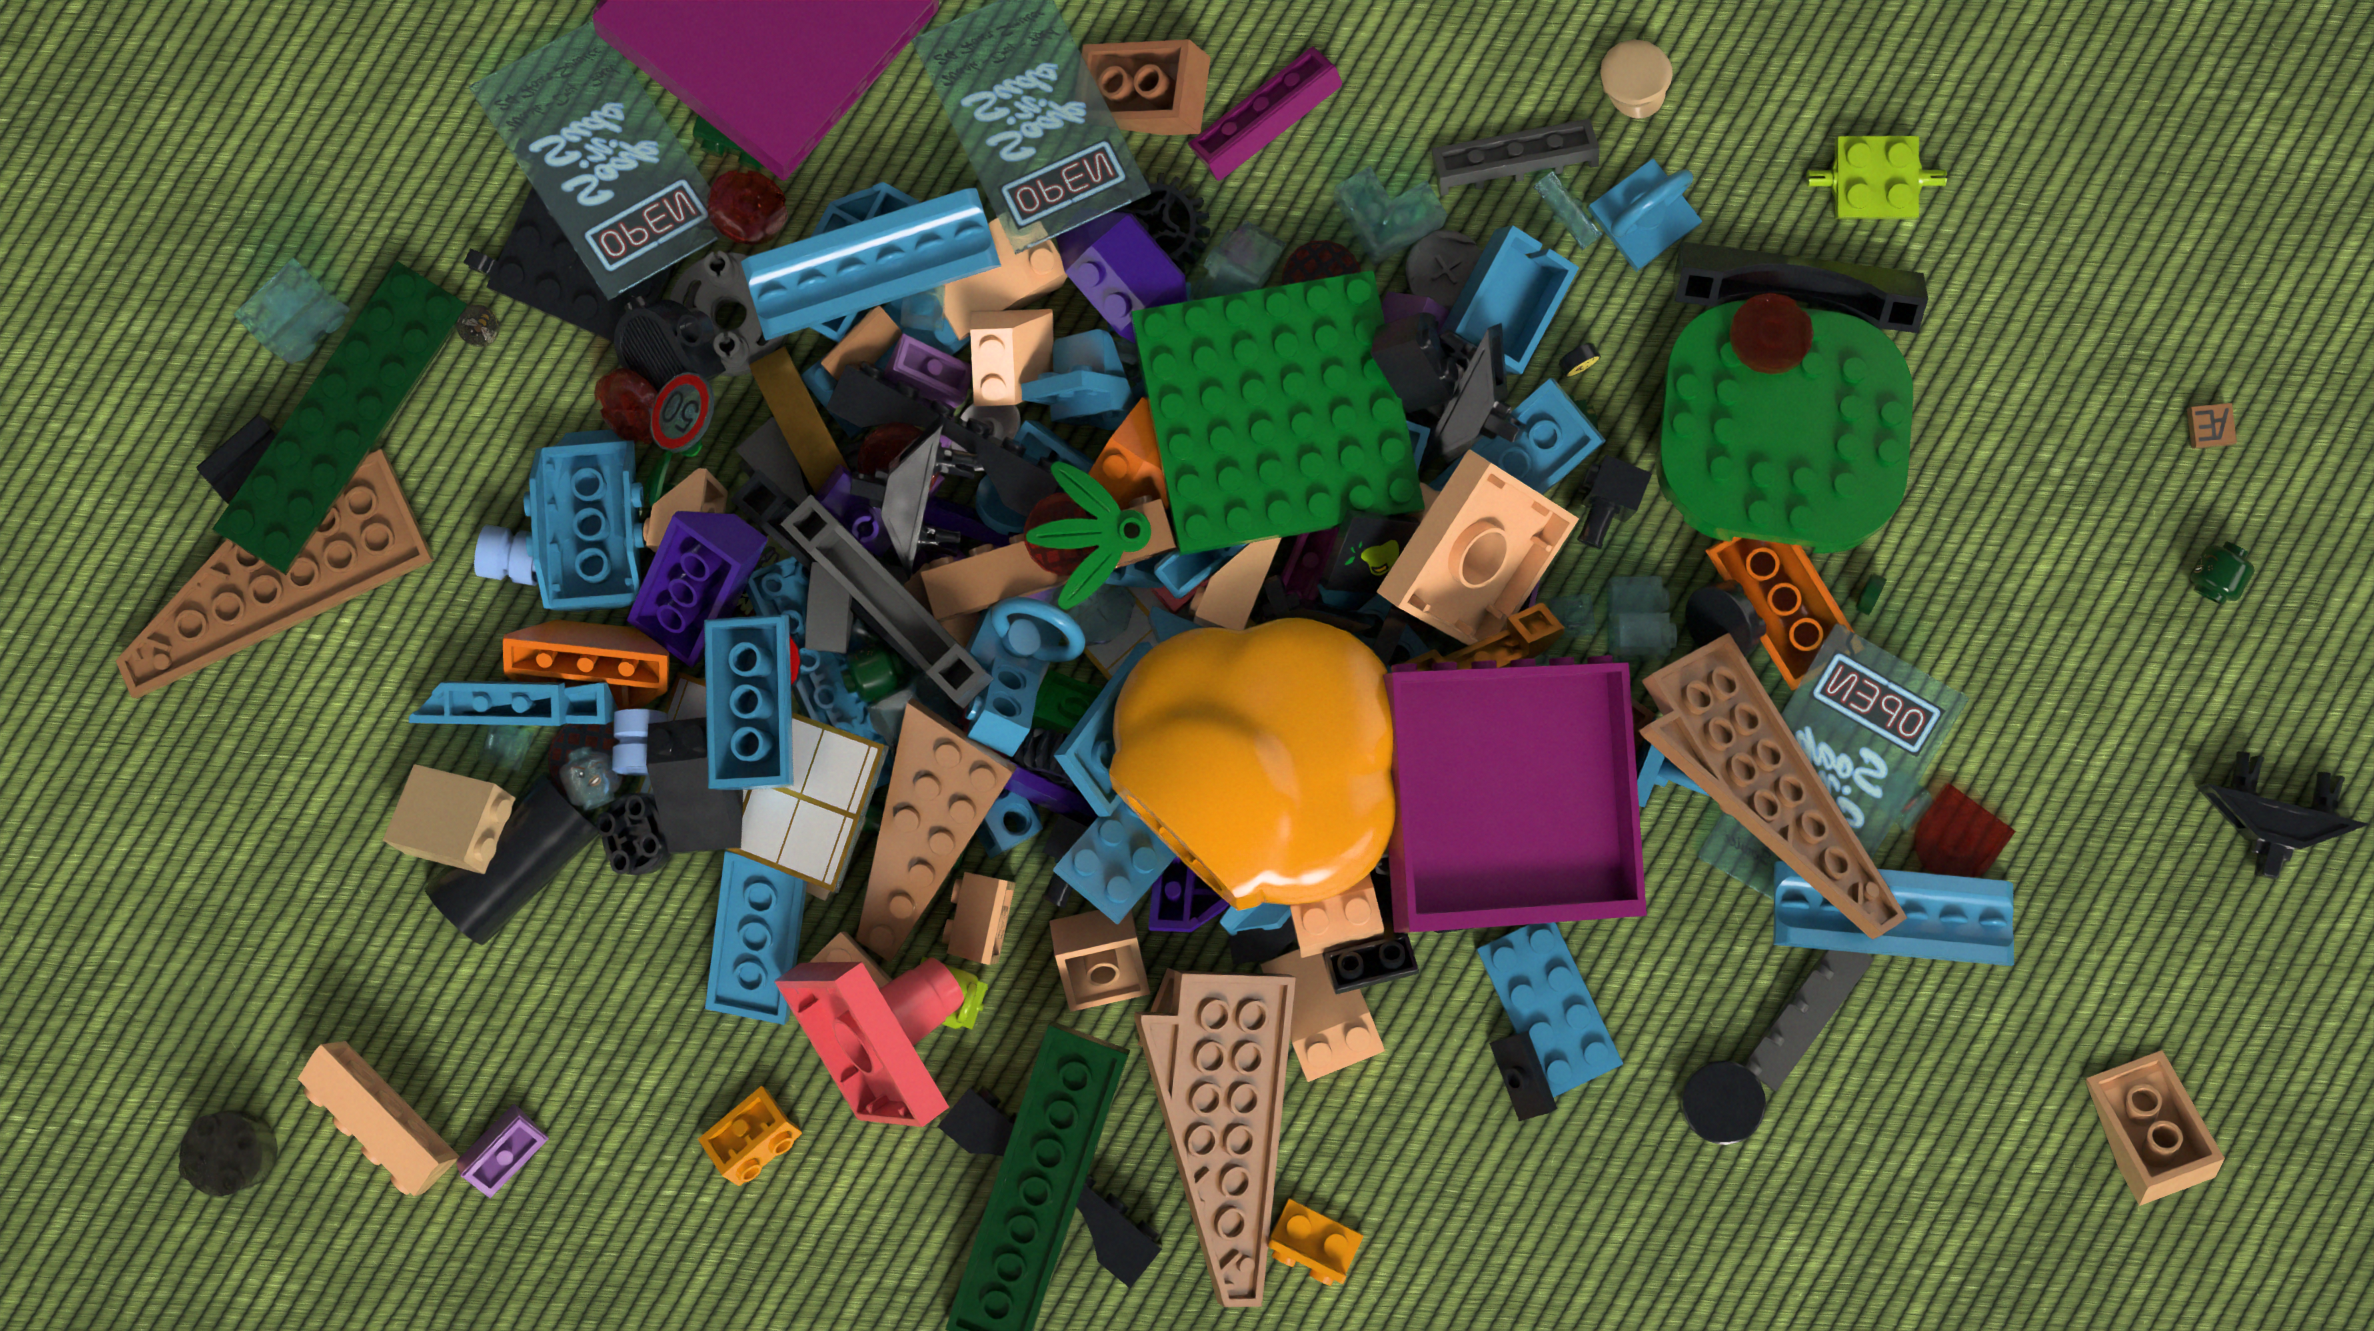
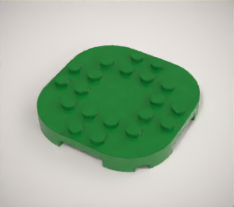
[1655,301,1913,554]

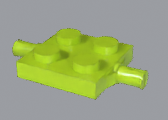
[1806,136,1947,219]

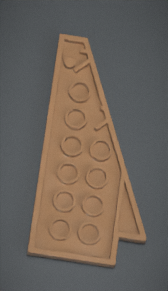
[115,449,435,699]
[1639,633,1907,940]
[1134,971,1296,1307]

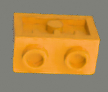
[698,1086,802,1186]
[1267,1198,1364,1286]

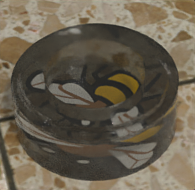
[456,305,500,347]

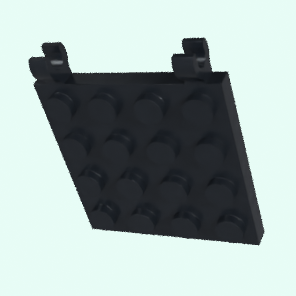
[463,139,692,343]

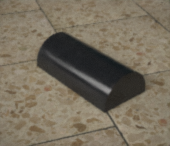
[424,772,599,945]

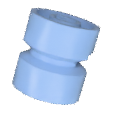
[474,524,538,586]
[612,709,668,776]

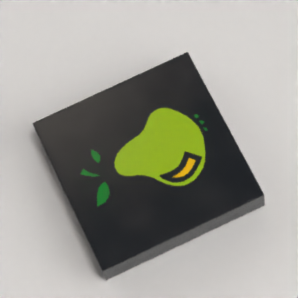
[1319,510,1421,594]

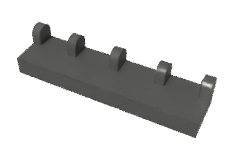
[1432,119,1599,196]
[1740,950,1874,1092]

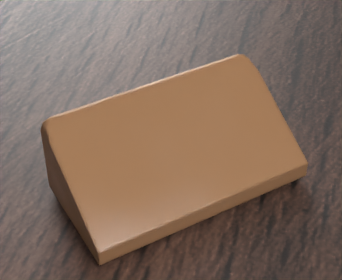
[821,305,902,382]

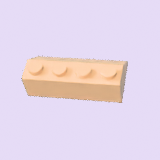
[298,1041,460,1196]

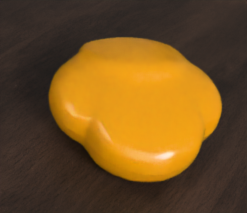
[1109,618,1396,911]

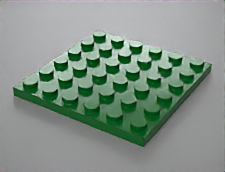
[1130,270,1425,556]

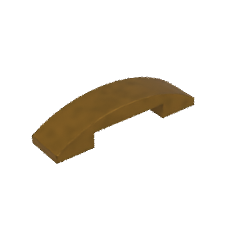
[749,346,851,494]
[1401,602,1564,671]

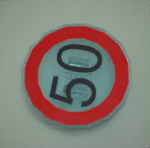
[650,372,715,453]

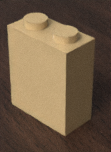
[383,764,515,874]

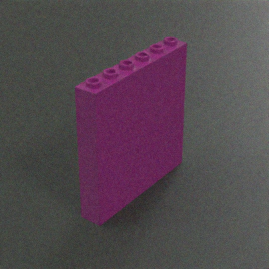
[592,0,939,181]
[1383,655,1647,933]

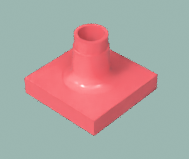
[774,957,964,1127]

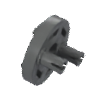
[669,251,790,376]

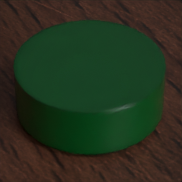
[1855,573,1887,616]

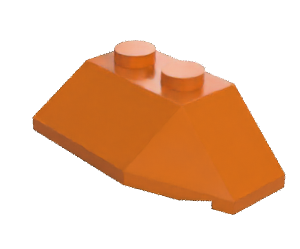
[1062,396,1169,520]
[503,619,669,710]

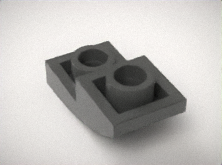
[805,562,853,654]

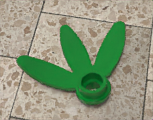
[638,417,703,520]
[1026,461,1151,610]

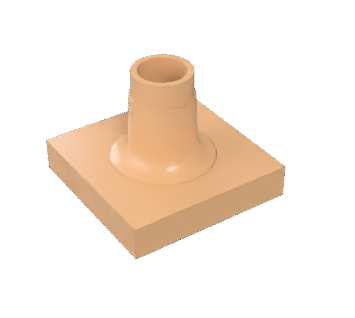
[1377,449,1579,646]

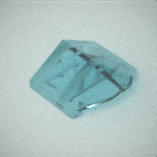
[1043,583,1136,647]

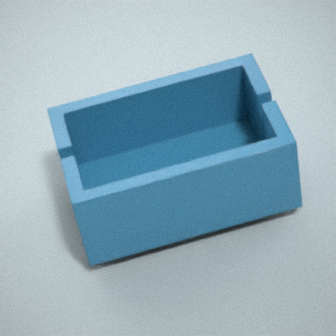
[1438,225,1579,376]

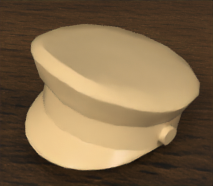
[1600,39,1673,119]

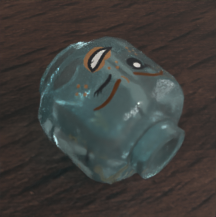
[559,746,621,811]

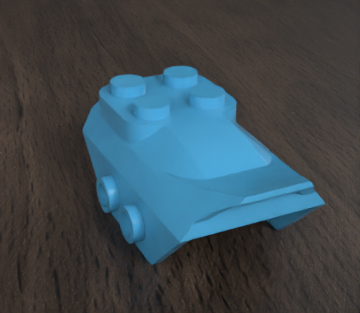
[524,429,646,612]

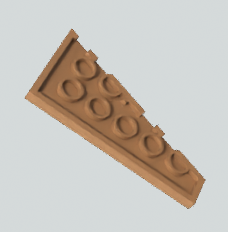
[856,698,1017,963]

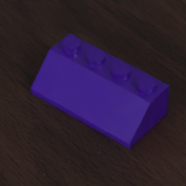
[626,511,768,668]

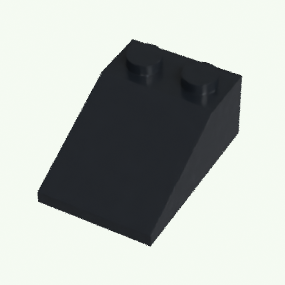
[646,717,743,854]

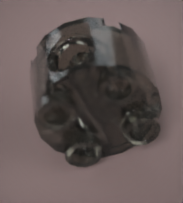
[178,1109,278,1197]

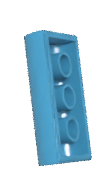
[704,614,794,790]

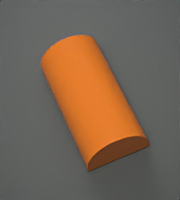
[1705,537,1864,691]

